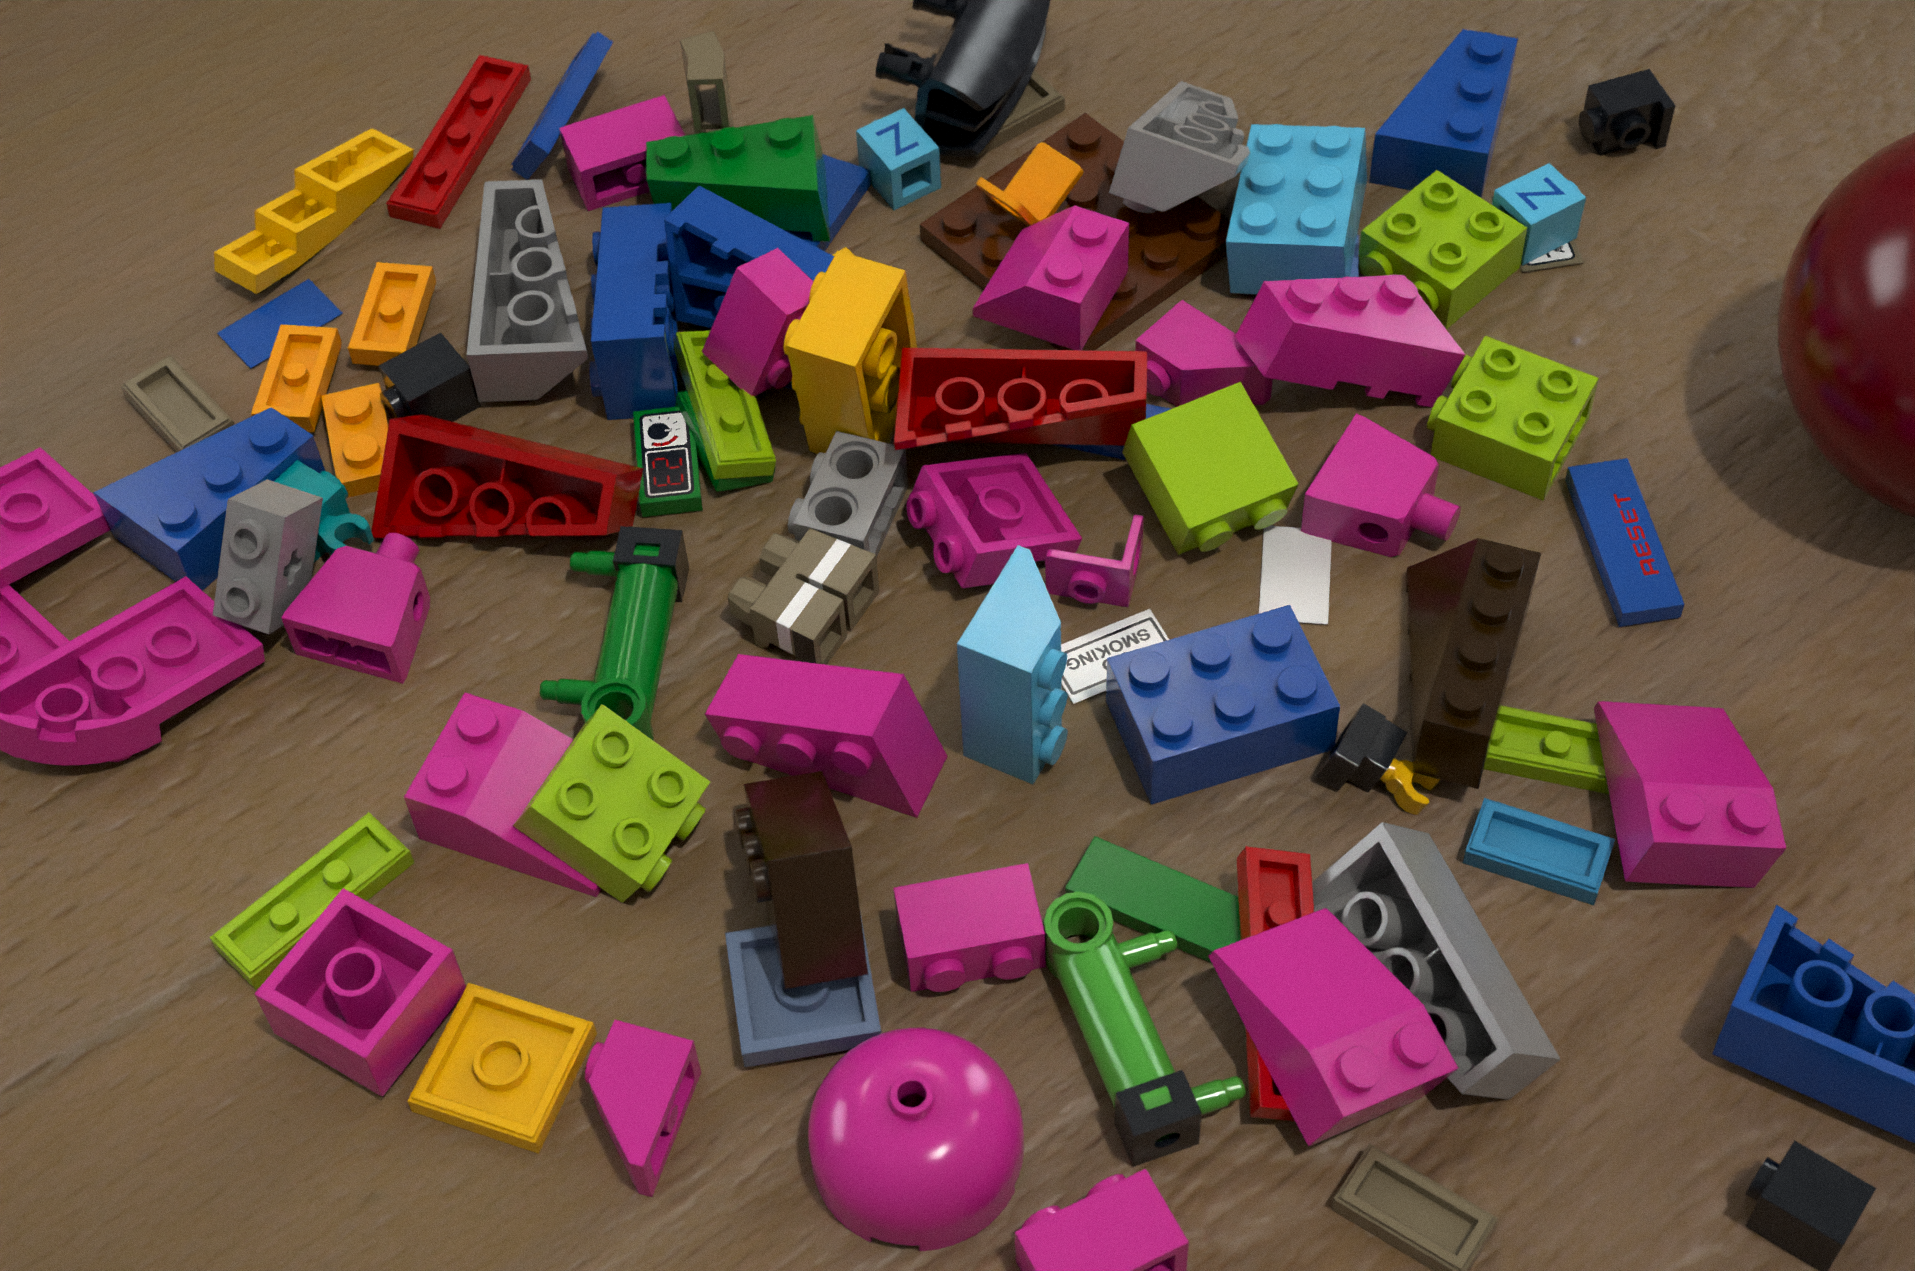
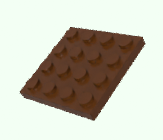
[920,113,1230,351]

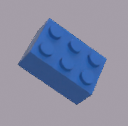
[1106,605,1340,805]

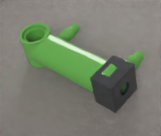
[1044,892,1246,1167]

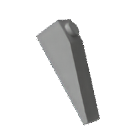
[1109,81,1250,213]

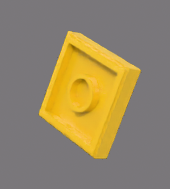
[407,983,597,1154]

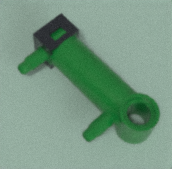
[540,526,689,741]

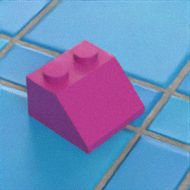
[973,206,1129,350]

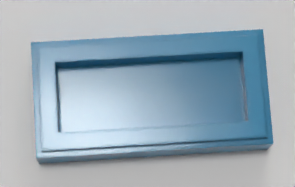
[1463,798,1615,905]

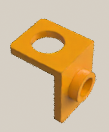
[976,142,1083,226]

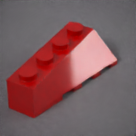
[894,348,1147,450]
[371,414,643,538]

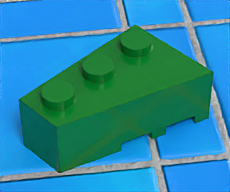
[646,115,830,242]

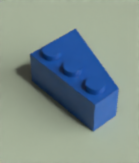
[1369,29,1518,198]
[93,407,325,591]

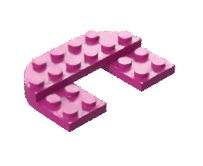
[0,447,265,766]

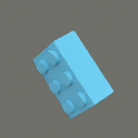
[1226,124,1367,294]

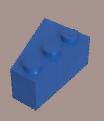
[664,186,834,328]

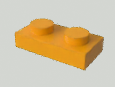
[348,262,437,366]
[251,325,342,433]
[321,383,389,498]

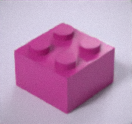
[255,888,466,1097]

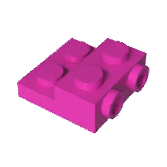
[907,453,1082,589]

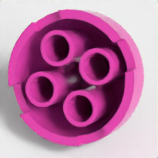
[808,1028,1024,1251]

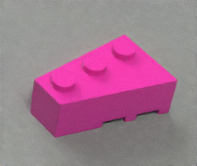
[1235,274,1466,408]
[705,654,948,818]

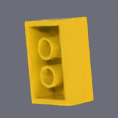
[784,250,917,454]

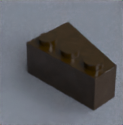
[735,771,868,989]

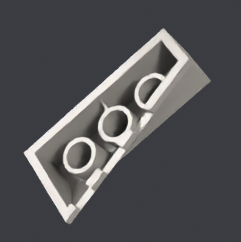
[467,179,588,402]
[1312,822,1561,1100]

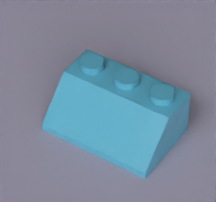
[957,545,1068,784]

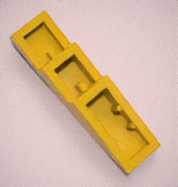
[214,128,414,294]

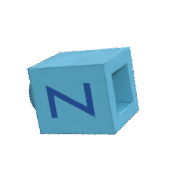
[856,108,941,210]
[1492,163,1586,265]

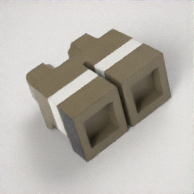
[728,528,880,665]

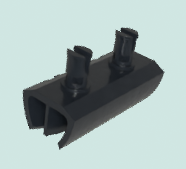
[875,0,1051,157]

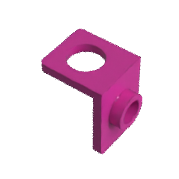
[1045,515,1144,607]

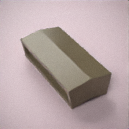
[680,31,734,134]

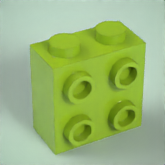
[1358,170,1527,330]
[1427,335,1599,501]
[1122,382,1299,555]
[513,704,710,903]

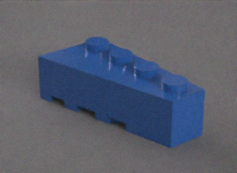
[589,203,678,420]
[1712,905,1915,1143]

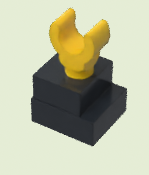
[1316,703,1440,815]

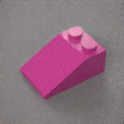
[404,693,601,897]
[1594,701,1786,888]
[1208,908,1459,1147]

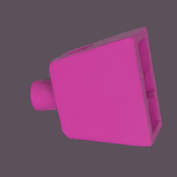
[1301,414,1461,557]
[281,533,430,684]

